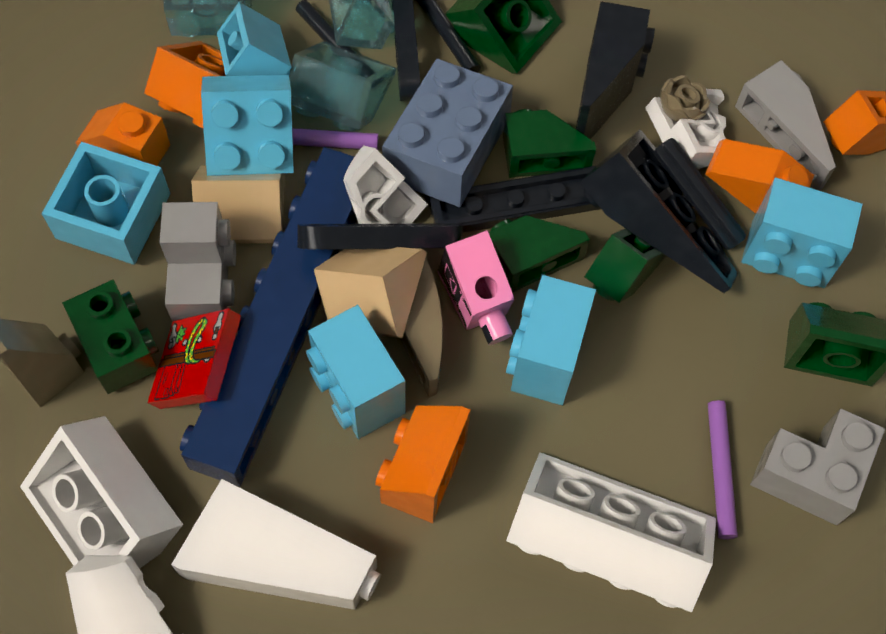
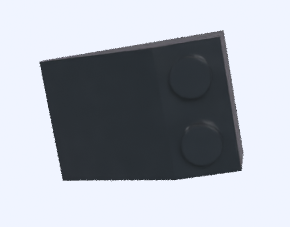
[576,1,655,139]

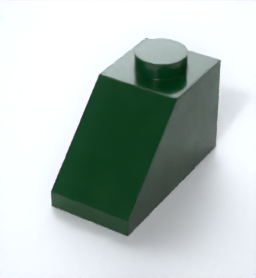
[503,109,596,178]
[488,215,590,293]
[584,228,667,303]

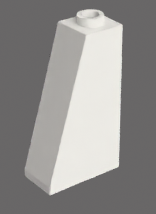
[171,479,381,610]

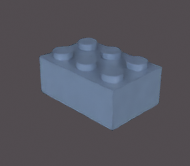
[382,58,513,207]

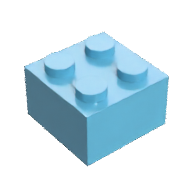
[201,75,294,176]
[42,142,171,265]
[741,177,863,288]
[506,275,596,405]
[306,305,406,439]

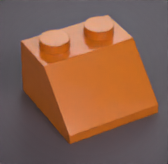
[144,41,226,129]
[375,405,471,523]

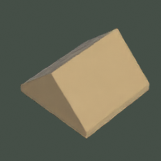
[191,166,285,244]
[314,247,427,338]

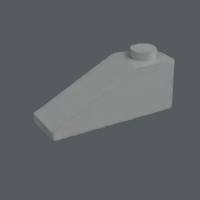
[735,60,836,191]

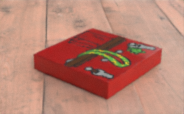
[147,308,241,409]

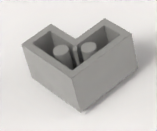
[160,202,236,322]
[750,409,885,525]

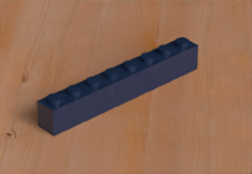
[180,147,357,487]

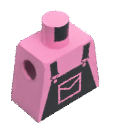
[438,230,514,345]

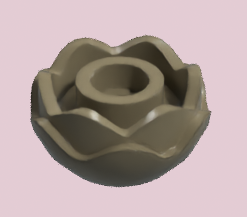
[660,75,711,122]

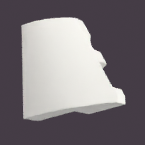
[645,89,726,169]
[343,145,428,224]
[66,555,183,634]

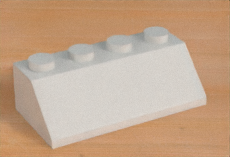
[506,452,716,613]

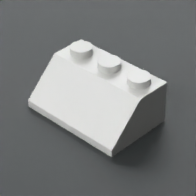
[20,416,183,568]

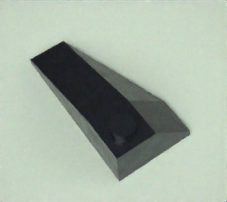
[580,129,738,294]

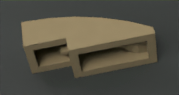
[400,248,443,397]

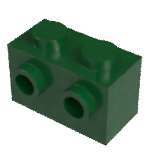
[62,279,159,394]

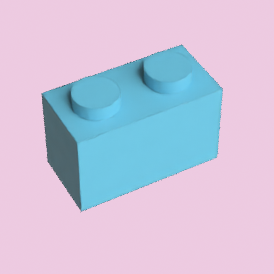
[217,2,292,76]

